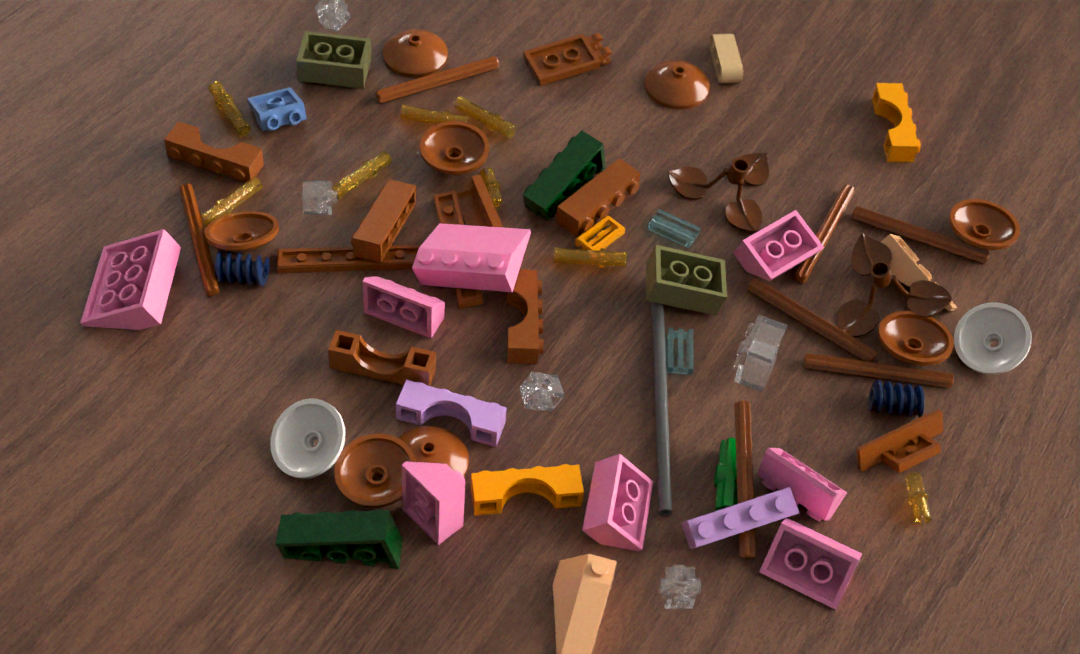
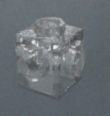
[314,0,351,32]
[302,180,337,215]
[520,372,565,411]
[659,565,701,609]

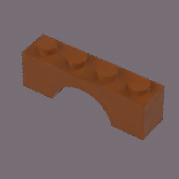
[164,121,264,184]
[506,270,544,364]
[328,330,436,386]

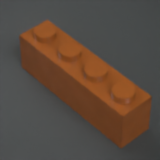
[556,158,640,237]
[350,179,416,263]

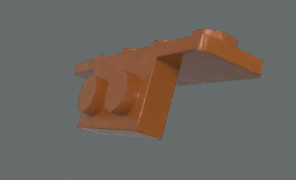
[856,409,943,473]

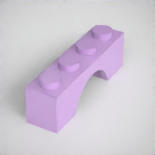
[396,380,507,447]
[681,487,799,549]

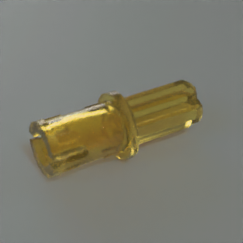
[480,167,503,208]
[905,472,932,525]

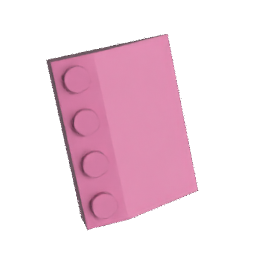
[412,223,531,292]
[80,229,181,330]

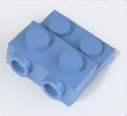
[247,87,307,131]

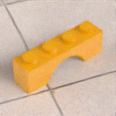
[872,83,921,162]
[471,464,584,516]

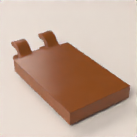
[523,33,612,86]

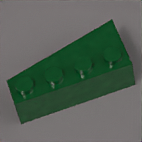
[523,130,606,221]
[275,509,403,569]

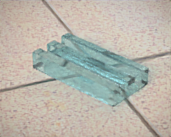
[648,209,701,248]
[667,327,694,375]

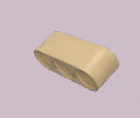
[710,34,743,83]

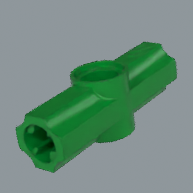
[714,438,738,512]

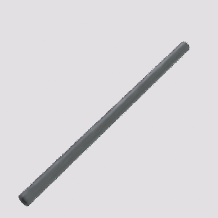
[651,302,672,516]

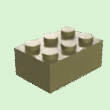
[296,31,372,89]
[646,245,727,315]

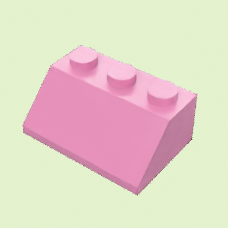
[733,210,824,281]
[363,276,445,339]
[757,448,847,521]
[582,454,653,551]
[402,462,465,545]
[759,518,862,610]

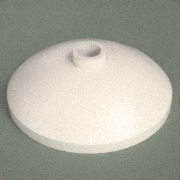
[954,302,1032,375]
[270,399,345,479]

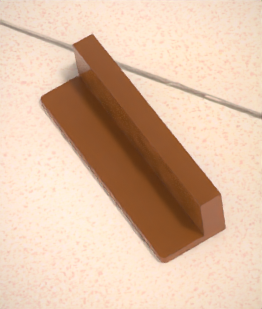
[457,174,503,228]

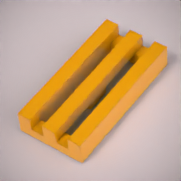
[575,215,625,258]

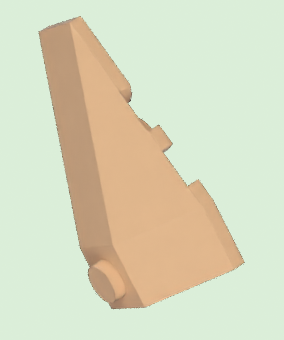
[881,234,957,311]
[552,554,617,654]

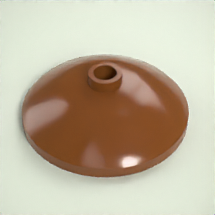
[383,29,448,77]
[644,60,710,109]
[420,121,489,175]
[949,199,1020,251]
[204,211,279,253]
[878,311,954,366]
[398,426,469,477]
[334,433,416,508]

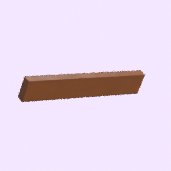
[433,190,484,309]
[277,245,421,273]

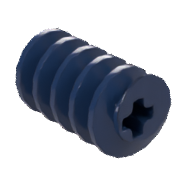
[215,251,269,287]
[868,380,925,418]

